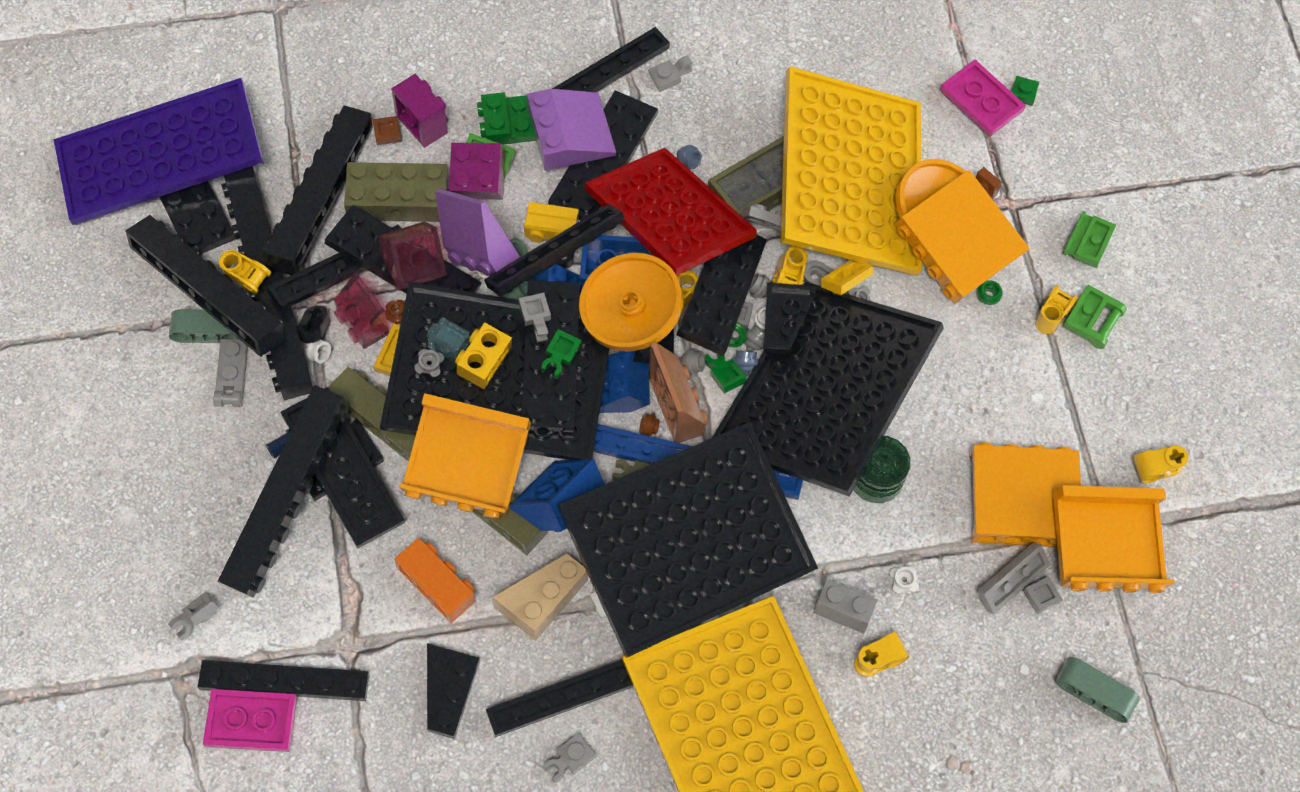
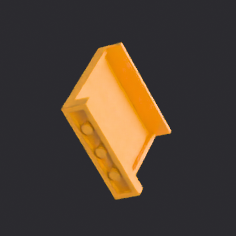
[894,170,1030,304]
[399,393,531,519]
[969,442,1081,547]
[1053,485,1175,593]

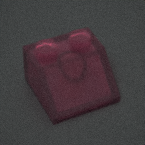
[378,221,447,290]
[334,273,389,349]

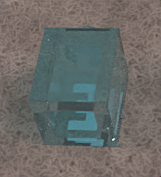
[427,317,469,363]

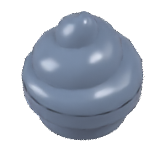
[677,145,702,169]
[733,351,759,377]

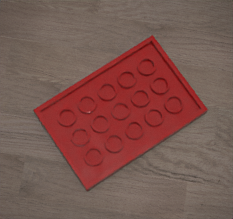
[585,147,757,276]

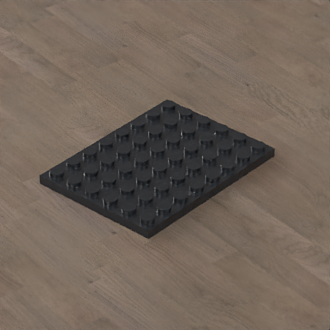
[380,282,609,461]
[712,282,944,497]
[557,422,818,658]

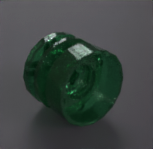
[854,436,911,504]

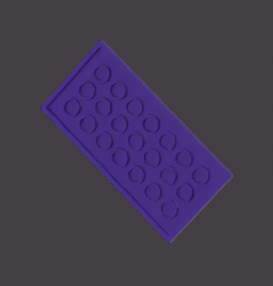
[53,78,264,225]

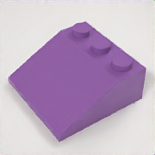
[526,89,616,171]
[435,188,520,276]

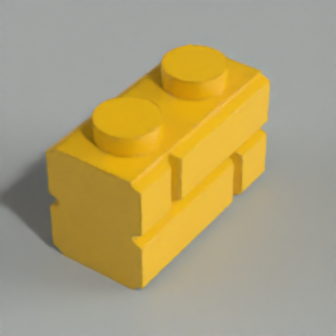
[524,202,579,242]

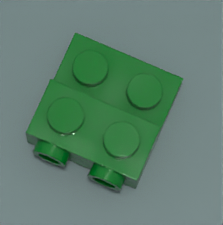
[477,92,536,145]

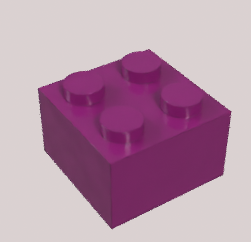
[391,73,448,148]
[449,143,505,200]

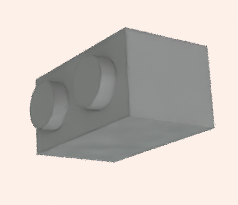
[814,579,878,634]

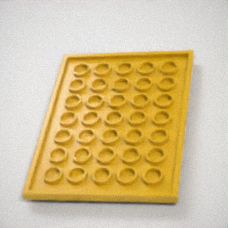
[781,66,922,276]
[622,596,864,792]

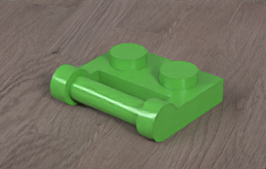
[1063,285,1127,349]

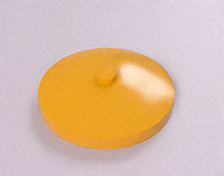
[895,159,966,218]
[579,253,683,352]

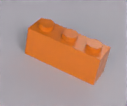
[394,537,475,623]

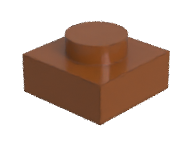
[373,116,401,145]
[976,167,1002,199]

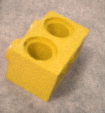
[455,322,512,389]

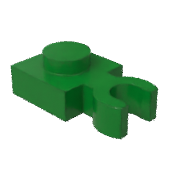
[541,329,582,379]
[705,354,746,394]

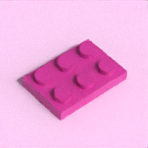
[940,59,1026,137]
[203,689,297,752]

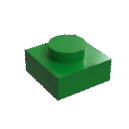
[1012,76,1039,106]

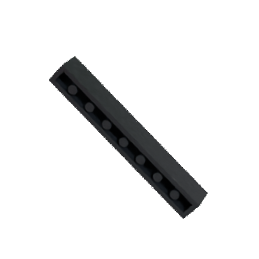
[262,105,372,275]
[125,215,285,357]
[218,385,349,598]

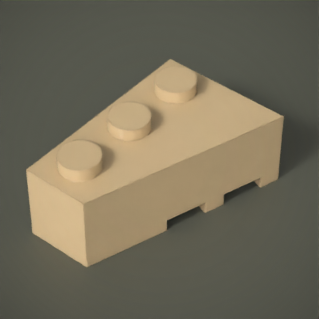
[492,553,588,641]

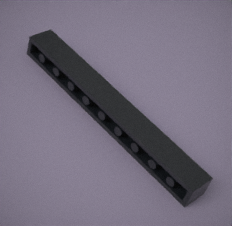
[221,166,313,401]

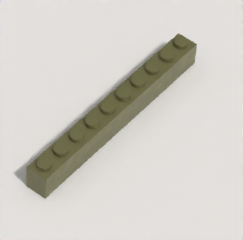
[328,367,548,555]

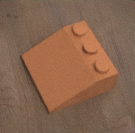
[649,342,708,443]

